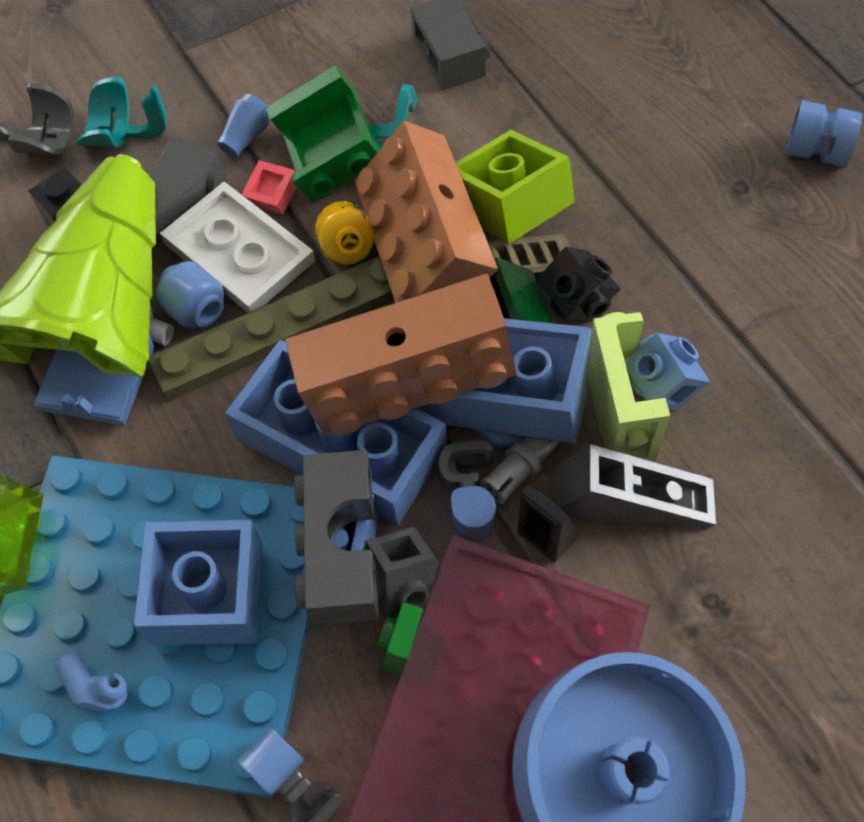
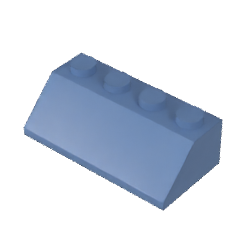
[417,318,592,443]

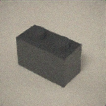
[411,0,490,91]

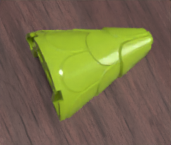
[0,154,156,377]

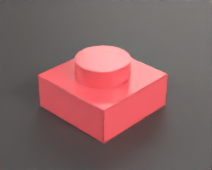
[241,160,296,215]

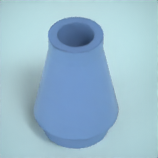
[217,94,270,158]

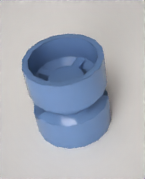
[785,99,863,168]

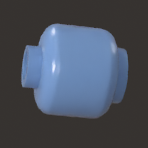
[156,261,224,328]

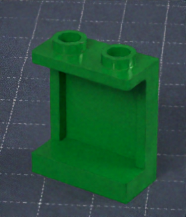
[266,65,380,203]

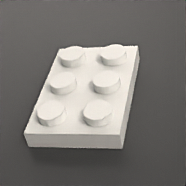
[160,182,315,313]

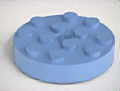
[512,652,746,822]

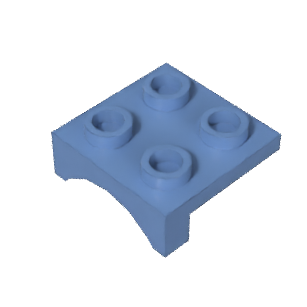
[33,336,154,426]

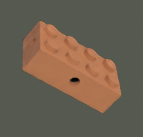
[354,120,498,303]
[285,273,517,437]

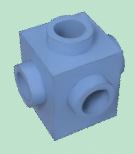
[625,333,710,411]

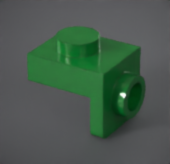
[377,602,446,686]

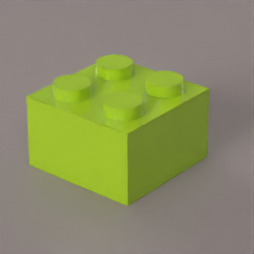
[455,130,575,244]

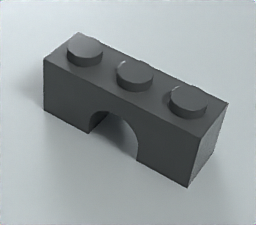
[294,450,379,626]

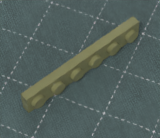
[149,256,394,401]

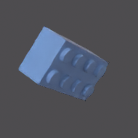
[225,339,447,527]

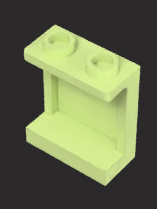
[588,312,670,461]

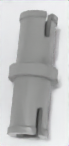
[479,436,564,505]

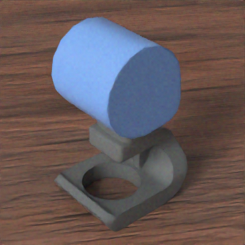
[438,440,496,541]
[236,727,346,822]

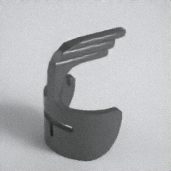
[0,83,74,155]

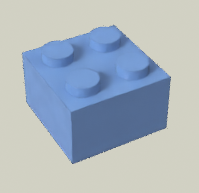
[134,520,262,645]

